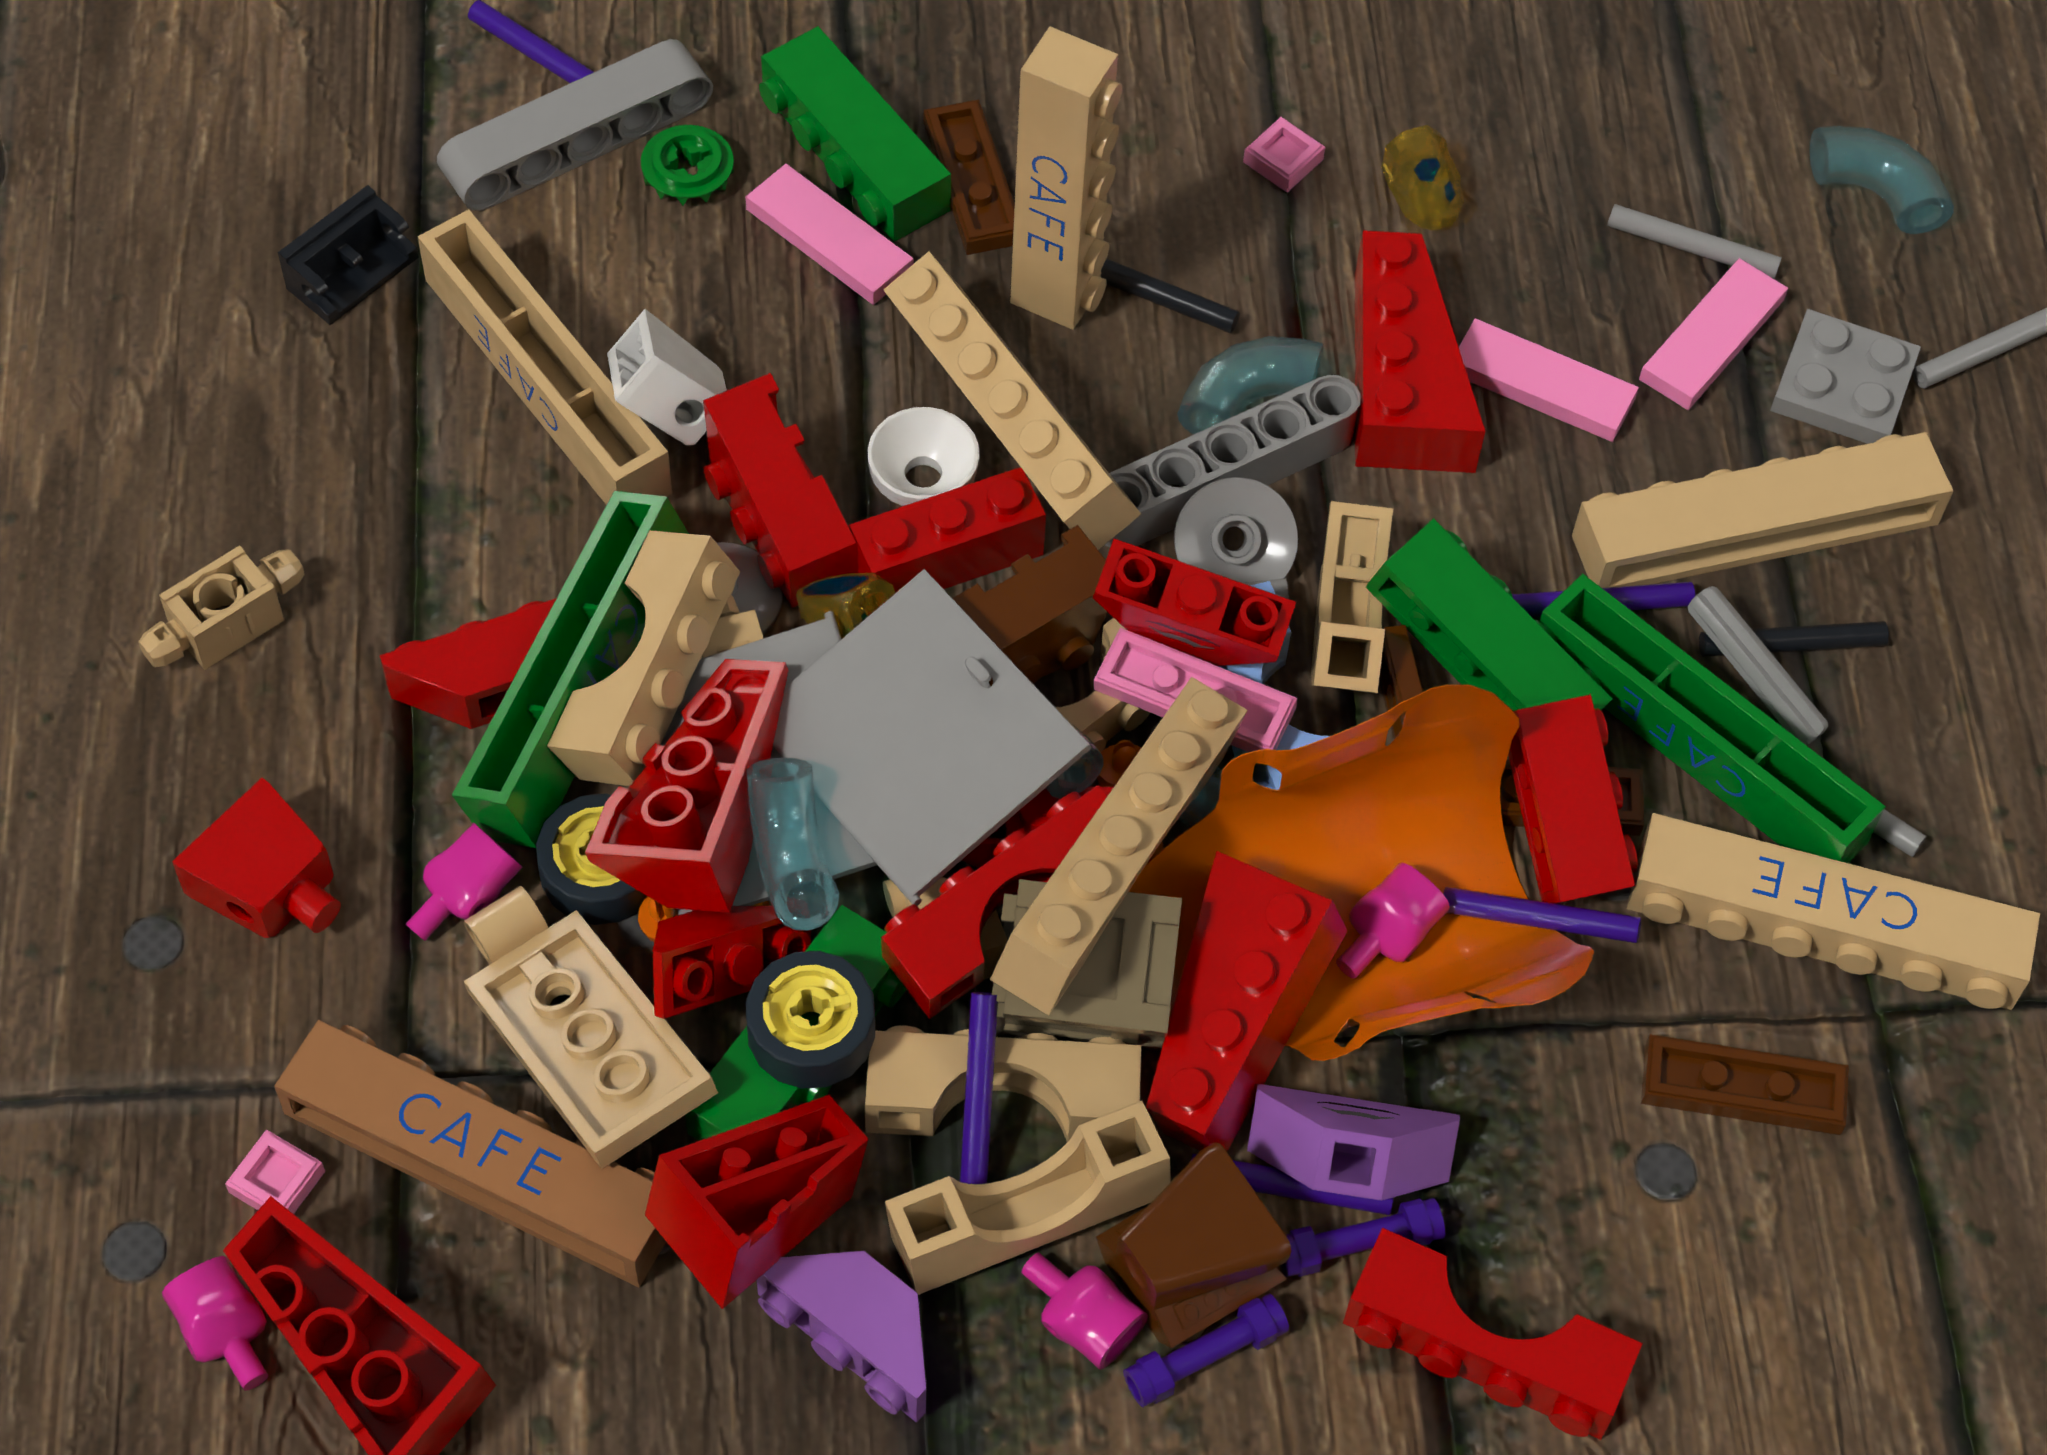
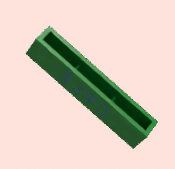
[452,490,689,848]
[1540,573,1886,863]

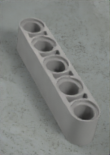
[437,39,713,211]
[1105,375,1361,548]

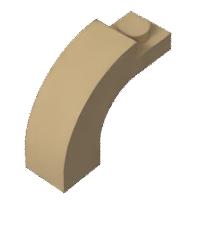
[1311,501,1393,693]

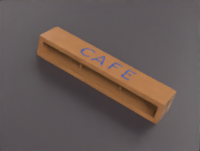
[274,1020,666,1288]

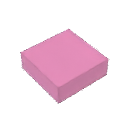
[1243,117,1325,193]
[225,1130,325,1214]

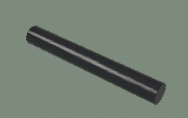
[1101,258,1240,334]
[1699,621,1889,657]

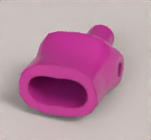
[406,822,523,941]
[1336,862,1450,979]
[1021,1252,1148,1370]
[162,1256,269,1391]

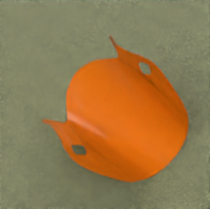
[1129,685,1594,1061]

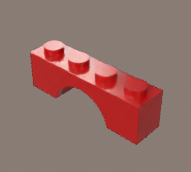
[881,785,1107,1019]
[1343,1228,1643,1440]

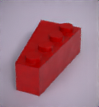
[1355,230,1486,473]
[1146,851,1347,1151]
[223,1196,497,1455]

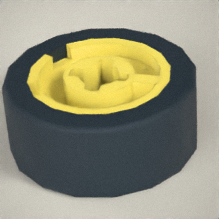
[536,793,647,925]
[746,951,875,1089]

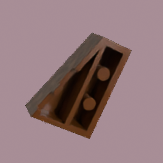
[952,525,1107,686]

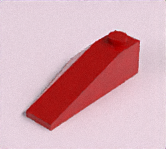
[585,659,789,913]

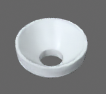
[868,407,979,506]

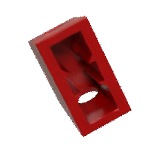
[172,777,341,938]

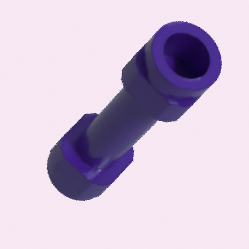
[1280,1198,1445,1277]
[1123,1294,1289,1408]

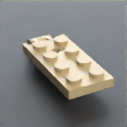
[463,886,718,1169]

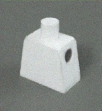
[607,309,727,446]

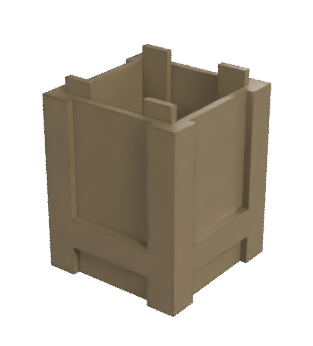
[992,879,1182,1052]

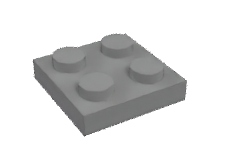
[1770,309,1921,444]

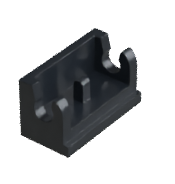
[278,185,419,325]

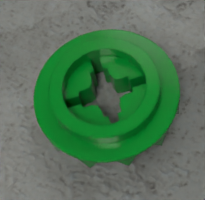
[641,125,734,206]

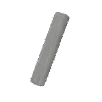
[1688,586,1828,745]

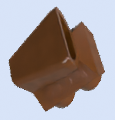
[1096,1142,1292,1348]

